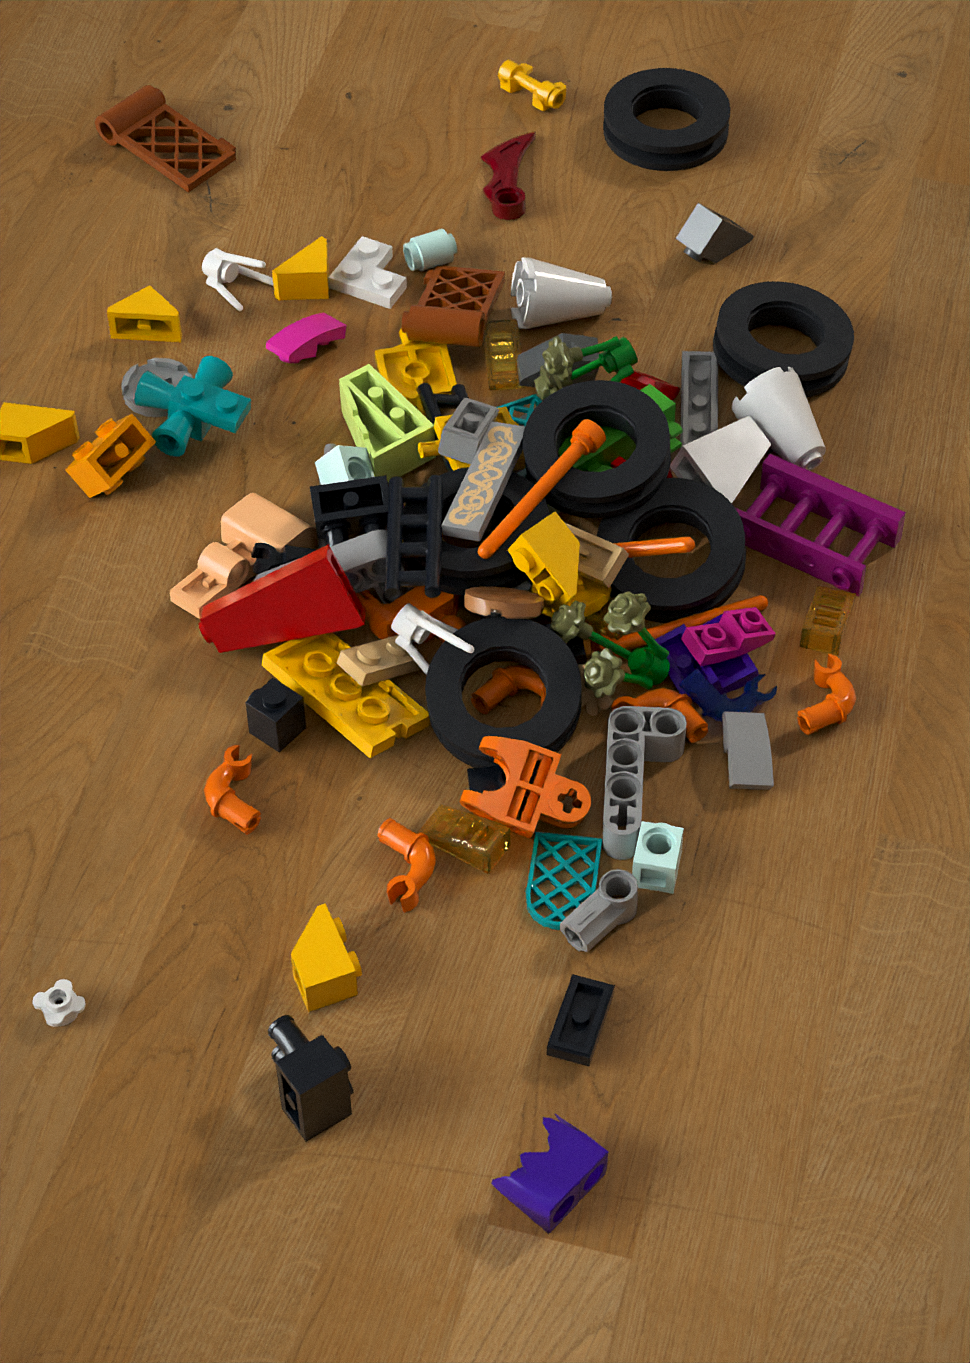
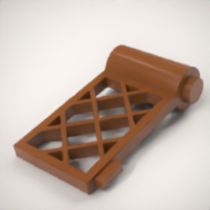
[95,85,236,193]
[402,265,505,348]

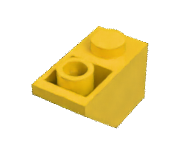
[0,402,79,464]
[507,511,580,611]
[291,903,362,1012]

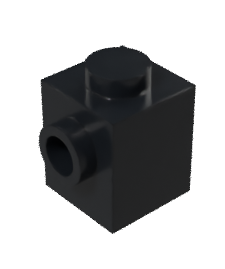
[245,678,306,753]

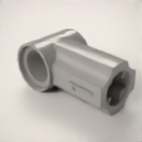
[560,869,638,952]

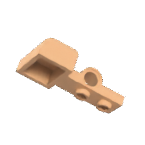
[170,493,317,619]

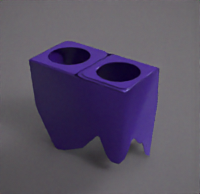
[491,1113,608,1234]

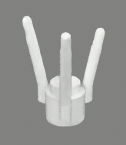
[202,248,273,311]
[391,603,474,675]

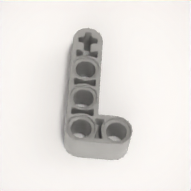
[254,530,414,604]
[602,706,687,860]

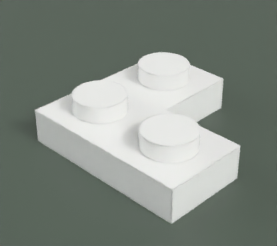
[328,236,407,309]

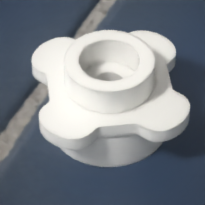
[33,979,86,1027]

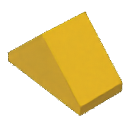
[272,236,329,300]
[107,285,182,343]

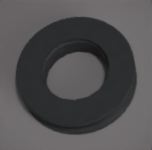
[603,68,730,171]
[713,281,854,397]
[523,380,671,518]
[402,467,549,596]
[597,478,746,623]
[425,616,582,768]

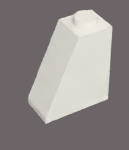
[670,415,771,503]

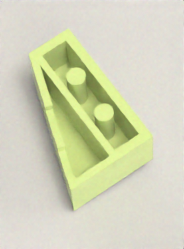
[339,364,436,483]

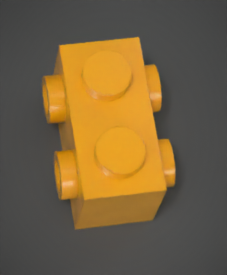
[65,414,156,498]

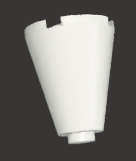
[511,257,612,329]
[731,367,826,471]

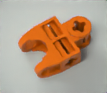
[459,736,591,839]

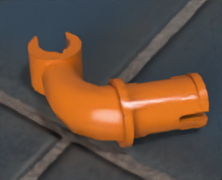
[797,654,856,735]
[471,665,546,714]
[611,688,709,743]
[204,745,261,835]
[377,818,436,913]

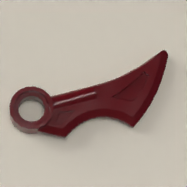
[481,132,536,220]

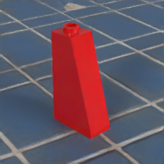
[199,544,366,653]

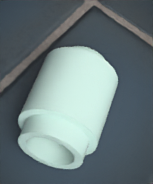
[403,229,457,272]

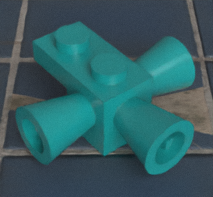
[134,356,251,457]

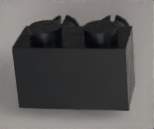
[310,475,389,547]
[268,1015,354,1142]

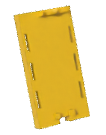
[262,632,430,758]

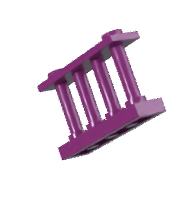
[735,454,906,597]

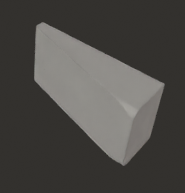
[438,398,499,464]

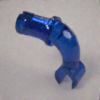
[679,668,777,721]

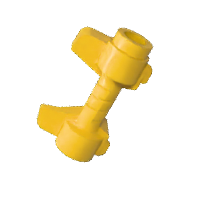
[498,60,567,111]

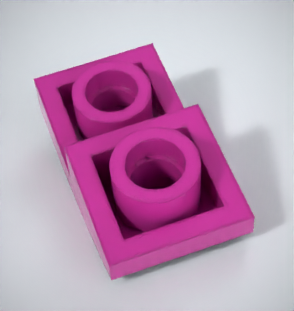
[266,312,347,364]
[681,607,776,666]

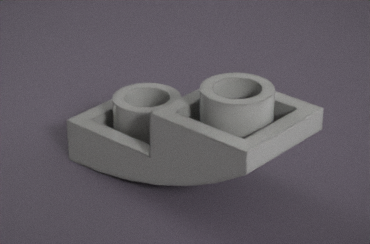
[722,712,774,790]

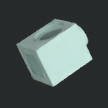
[315,445,375,485]
[632,821,684,894]

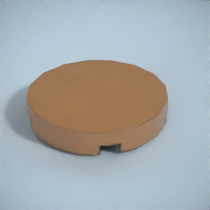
[464,587,544,619]

